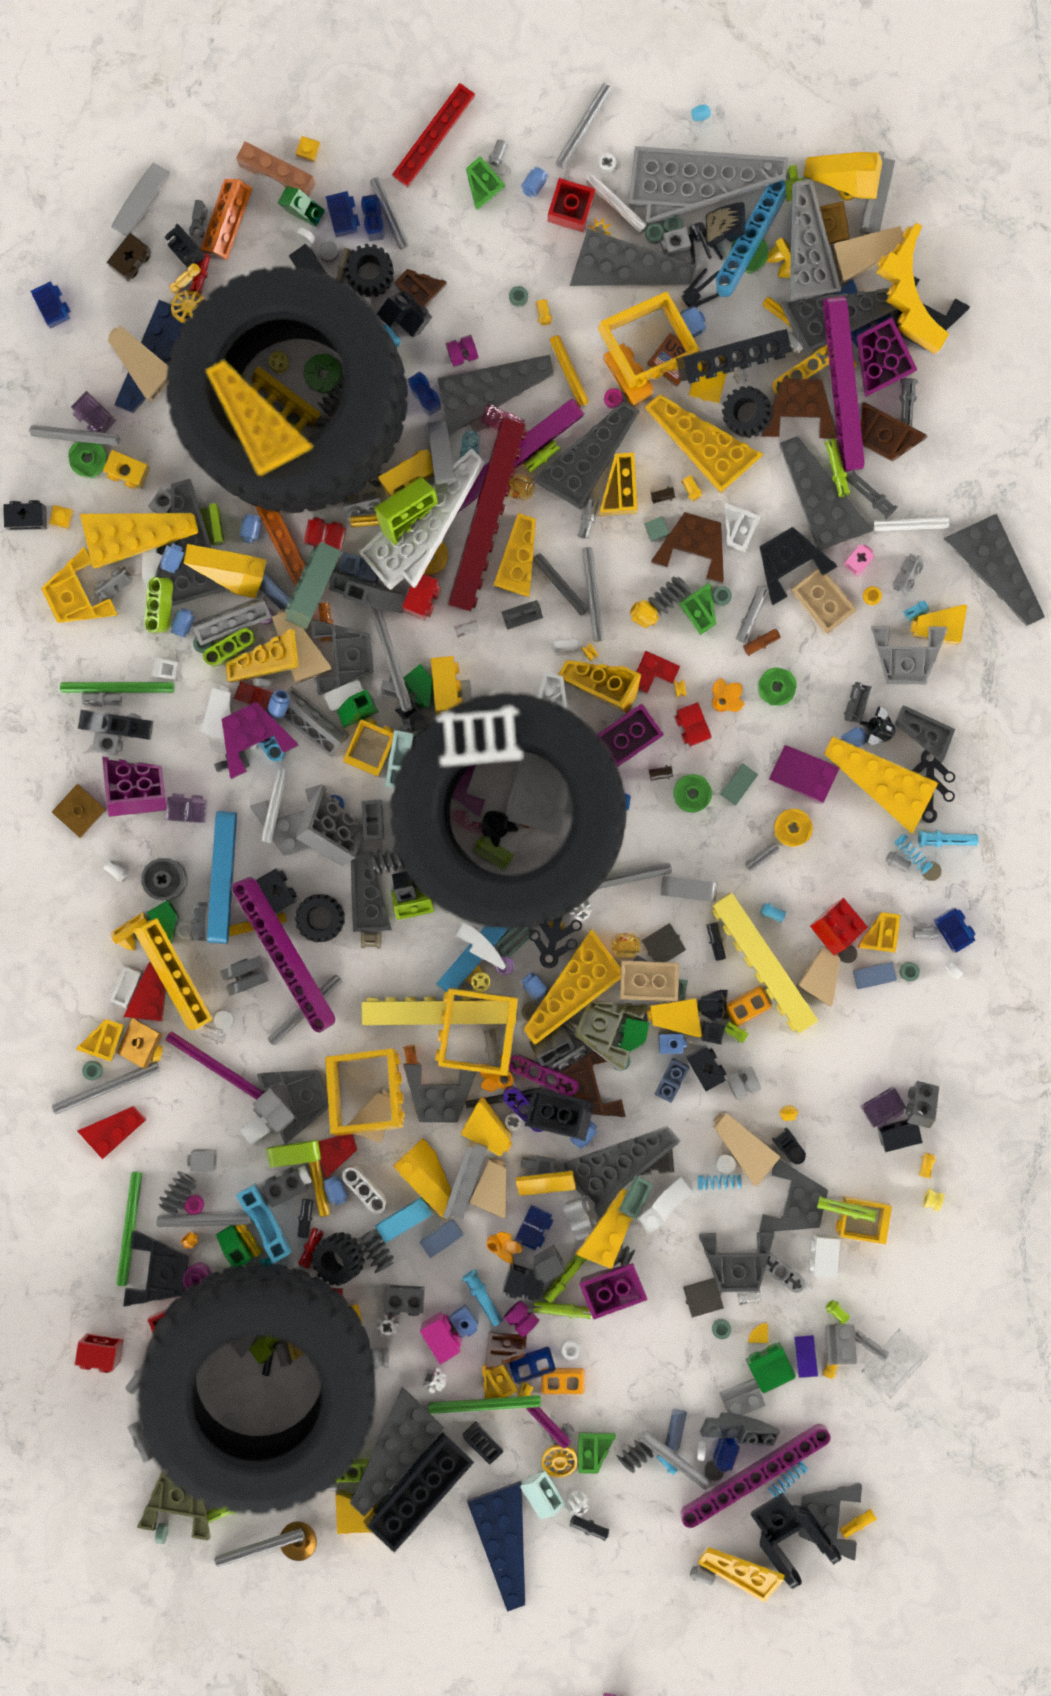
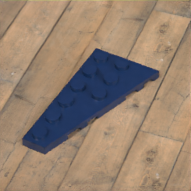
[114,300,190,413]
[467,1480,525,1612]

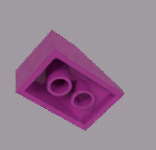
[768,745,840,804]
[579,1263,648,1320]

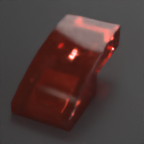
[234,681,273,711]

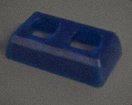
[509,1347,556,1384]

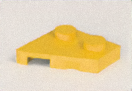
[858,912,901,953]
[76,1019,125,1062]
[482,1363,519,1399]

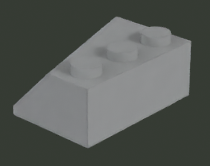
[296,784,363,867]

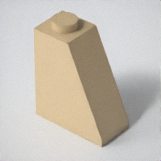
[796,946,840,1007]
[347,1090,391,1143]
[469,1157,506,1219]

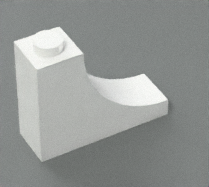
[200,686,259,749]
[637,1176,692,1234]

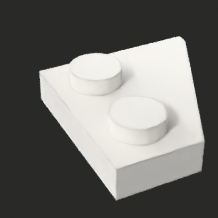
[725,503,760,552]

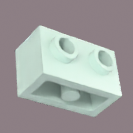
[520,1471,565,1519]

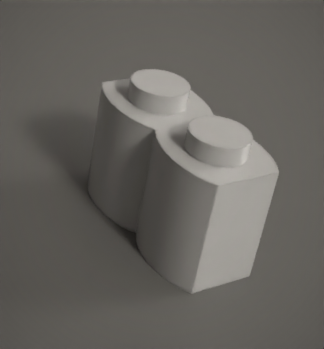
[252,1088,296,1133]
[563,1195,600,1241]

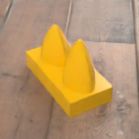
[766,237,791,278]
[111,912,148,951]

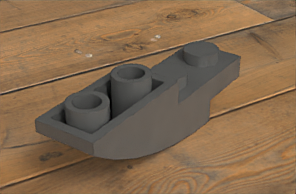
[329,571,407,613]
[700,1412,780,1446]

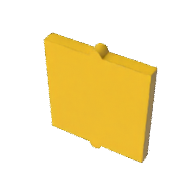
[689,363,727,404]

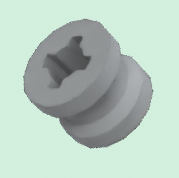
[372,1348,389,1369]

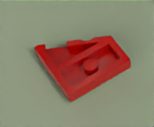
[318,1134,358,1178]

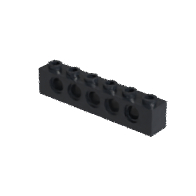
[676,329,792,384]

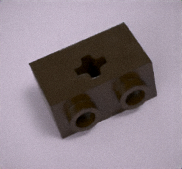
[106,233,151,282]

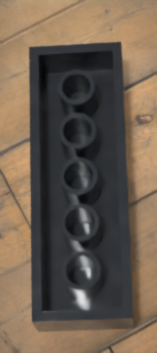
[363,1432,474,1553]

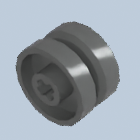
[141,858,188,900]
[220,956,269,996]

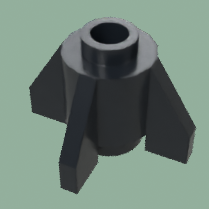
[859,706,895,745]
[481,810,518,847]
[697,990,729,1021]

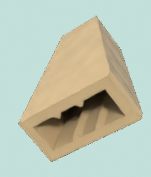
[831,226,904,286]
[108,326,169,403]
[272,609,333,684]
[713,1111,780,1187]

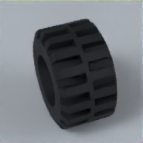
[345,244,394,297]
[722,386,773,438]
[295,894,345,942]
[312,1232,365,1286]

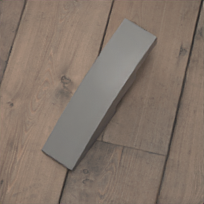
[111,162,170,237]
[428,420,455,485]

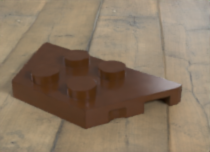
[860,401,928,462]

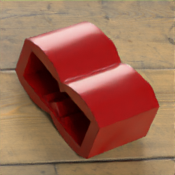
[303,517,346,551]
[674,702,712,747]

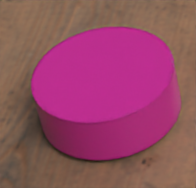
[604,388,623,409]
[184,1195,204,1215]

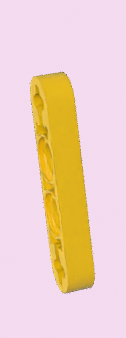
[772,345,829,395]

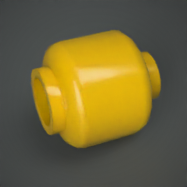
[629,600,659,628]

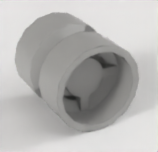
[727,1067,761,1100]

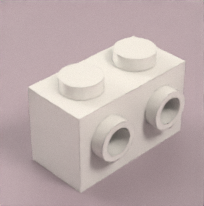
[809,1234,840,1278]

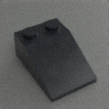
[525,1088,594,1141]

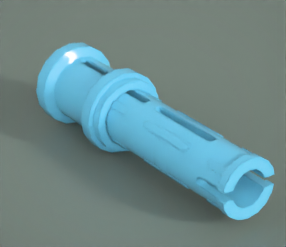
[918,830,978,848]
[462,1269,503,1327]

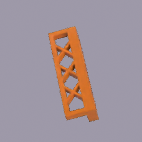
[200,179,252,260]

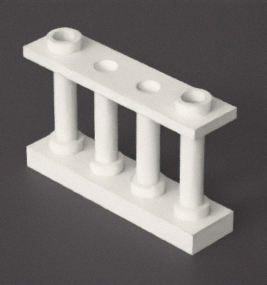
[437,706,523,766]

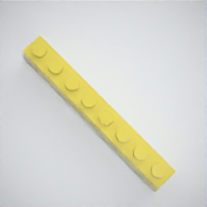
[711,893,818,1034]
[362,996,516,1025]

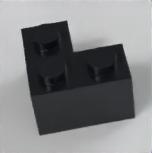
[376,291,432,337]
[503,1263,545,1301]

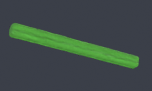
[60,682,175,693]
[116,1172,142,1286]
[428,1395,541,1414]

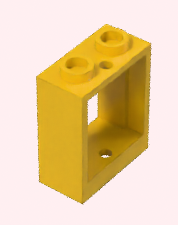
[343,718,394,777]
[835,1196,892,1245]

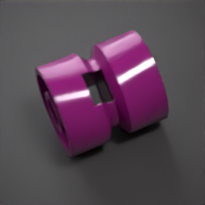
[446,334,479,367]
[183,1262,212,1289]
[503,1300,540,1337]

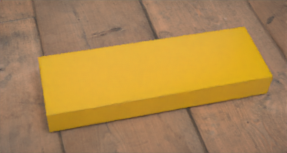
[515,1171,576,1196]

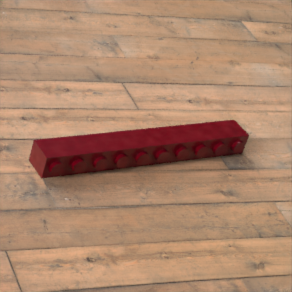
[447,417,527,611]

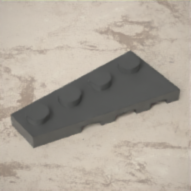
[351,854,392,932]

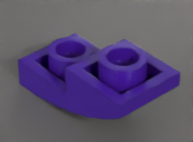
[794,1335,818,1378]

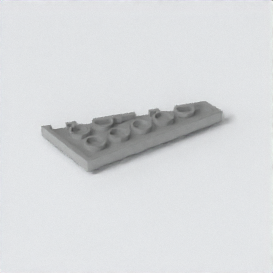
[790,180,841,301]

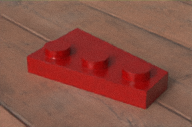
[123,962,166,1021]
[77,1106,146,1159]

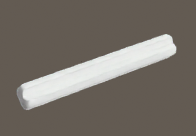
[586,175,646,233]
[873,517,949,531]
[261,769,288,843]

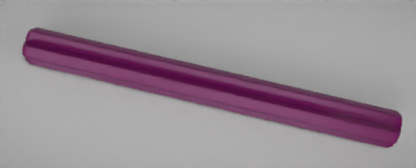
[166,1032,265,1100]

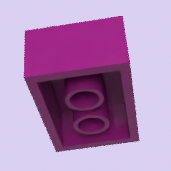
[598,704,664,768]

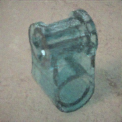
[460,431,479,458]

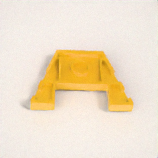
[41,547,118,624]

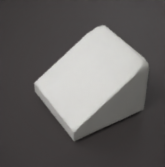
[152,658,178,681]

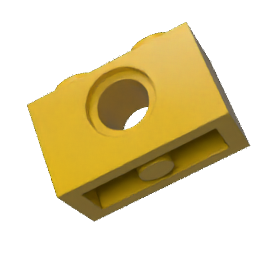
[103,450,151,490]

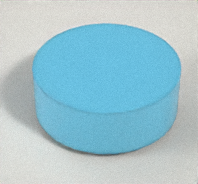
[691,105,711,121]

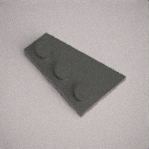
[895,705,955,763]

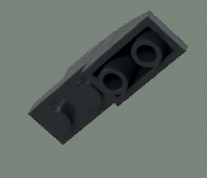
[78,710,154,740]

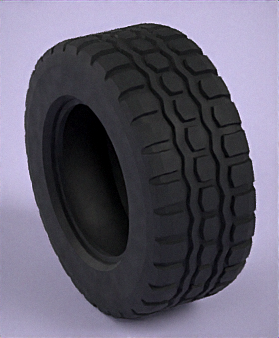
[166,266,408,513]
[390,693,626,929]
[137,1263,376,1514]

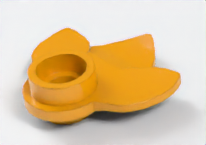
[712,678,745,712]
[479,1055,514,1092]
[486,1232,523,1264]

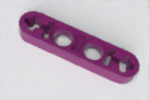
[509,1054,579,1096]

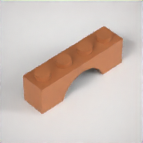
[236,141,315,197]

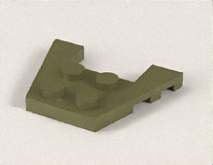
[575,1001,648,1070]
[137,1471,211,1541]

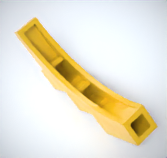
[876,222,950,354]

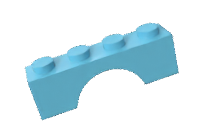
[236,1183,292,1263]

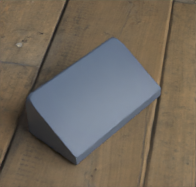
[259,574,290,610]
[665,1409,687,1451]

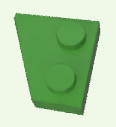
[466,156,505,211]
[678,583,716,635]
[578,1433,616,1473]

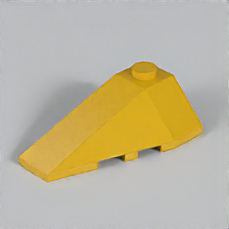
[803,152,882,199]
[183,544,266,599]
[558,660,641,714]
[393,1138,452,1221]

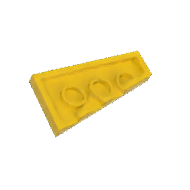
[493,513,536,598]
[225,629,299,683]
[575,1188,632,1269]
[698,1547,785,1602]

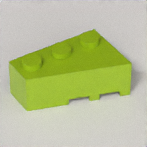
[374,477,438,546]

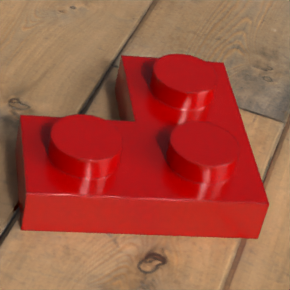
[636,651,680,694]

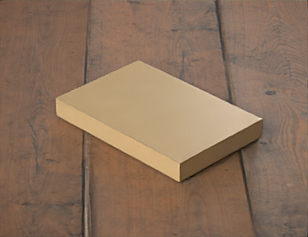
[791,568,857,635]
[620,960,679,1001]

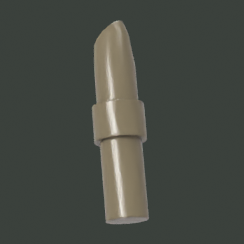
[336,248,351,283]

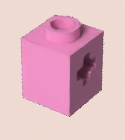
[843,544,875,576]

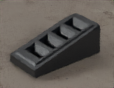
[462,1421,504,1465]

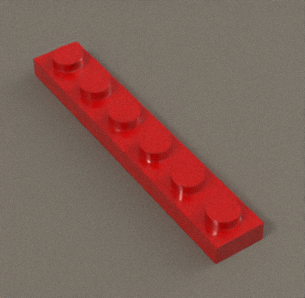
[392,83,475,188]

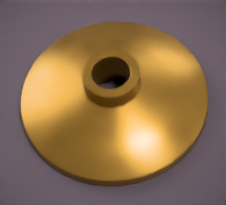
[280,1521,317,1561]

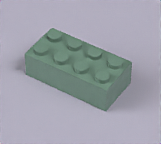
[284,542,342,630]

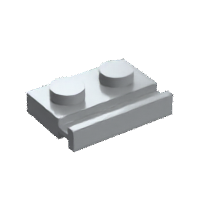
[825,1325,857,1365]
[719,1378,766,1415]

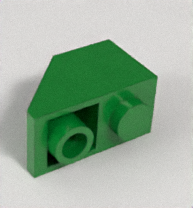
[278,186,325,227]
[403,664,433,709]
[337,689,379,728]
[147,900,180,944]
[616,1018,649,1053]
[216,1225,253,1266]

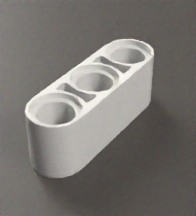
[342,1165,387,1214]

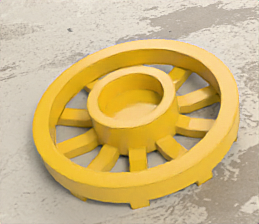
[171,290,205,323]
[541,1445,578,1478]

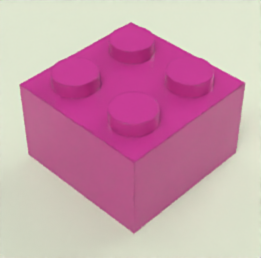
[420,1311,462,1364]

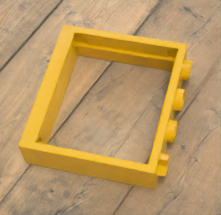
[598,291,700,388]
[435,987,518,1076]
[325,1048,405,1136]

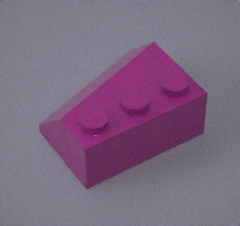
[857,318,917,397]
[102,756,167,817]

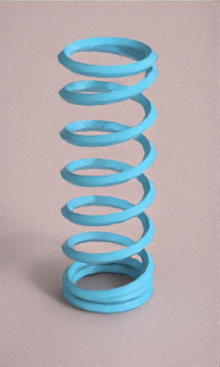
[894,834,933,874]
[698,1174,741,1190]
[768,1461,808,1497]

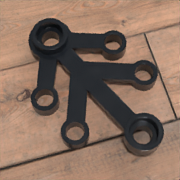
[912,750,956,823]
[529,916,582,968]

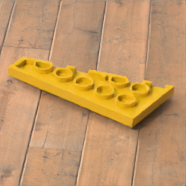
[206,361,313,476]
[645,394,764,494]
[80,513,199,569]
[824,736,938,834]
[523,929,621,1045]

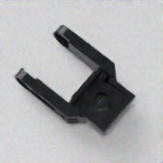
[750,1492,842,1589]

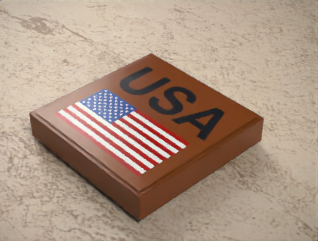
[647,333,686,387]

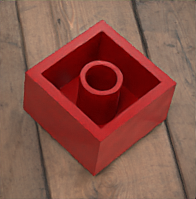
[547,178,596,233]
[402,574,441,621]
[810,898,868,955]
[74,1333,124,1373]

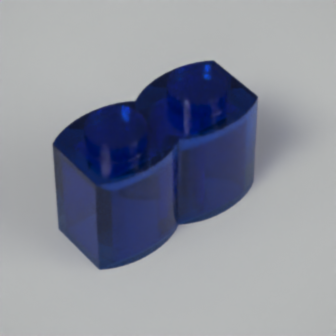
[325,191,360,237]
[361,194,385,241]
[30,281,71,329]
[408,372,441,416]
[933,908,976,953]
[514,1204,554,1250]
[712,1438,740,1472]

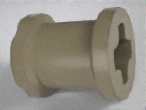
[361,931,381,949]

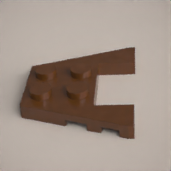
[762,378,837,439]
[651,512,724,583]
[559,1051,626,1117]

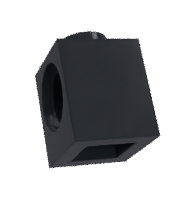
[392,871,417,903]
[700,1020,725,1045]

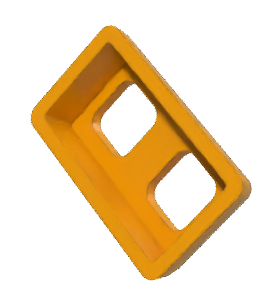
[727,986,772,1027]
[541,1368,585,1395]

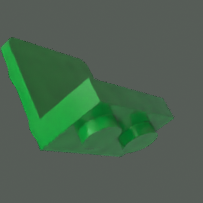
[745,1342,796,1393]

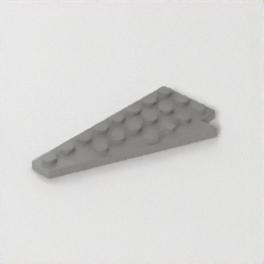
[629,146,788,225]

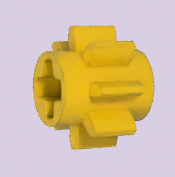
[588,218,611,235]

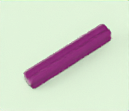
[526,1407,571,1449]

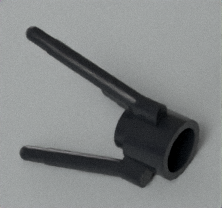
[688,222,723,264]
[681,268,720,308]

